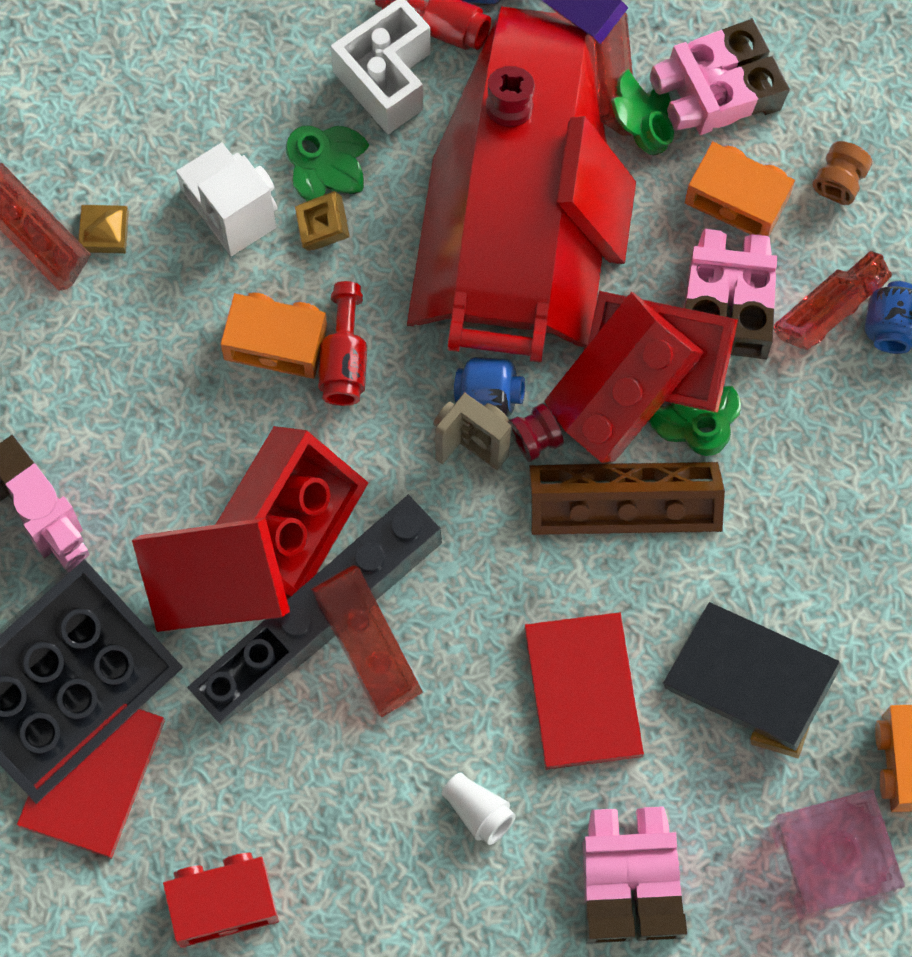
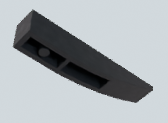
[187,494,442,725]

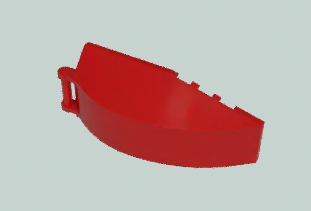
[407,6,607,363]

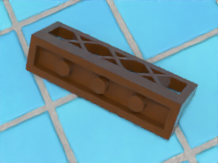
[529,462,725,535]

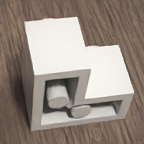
[331,0,431,135]
[176,142,278,257]

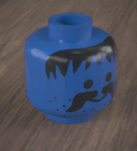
[864,281,912,354]
[454,357,525,418]

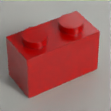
[163,852,279,948]

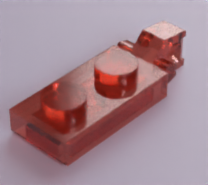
[773,251,892,351]

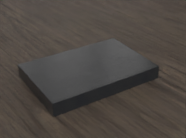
[663,602,841,751]

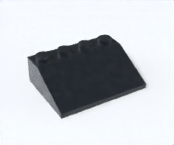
[0,559,183,804]

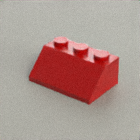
[544,292,704,463]
[215,426,369,598]

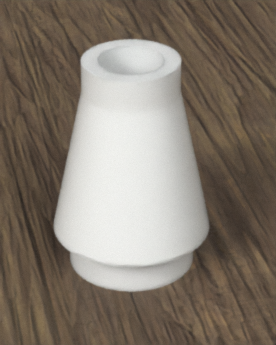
[441,773,516,845]

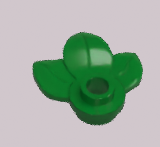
[611,69,674,156]
[286,125,369,201]
[648,386,741,456]

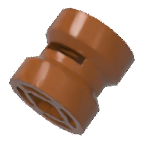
[812,141,873,205]

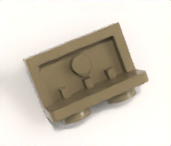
[433,393,511,471]

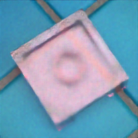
[769,789,905,922]

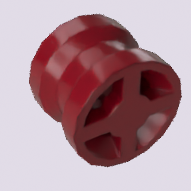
[486,66,535,127]
[508,403,564,462]

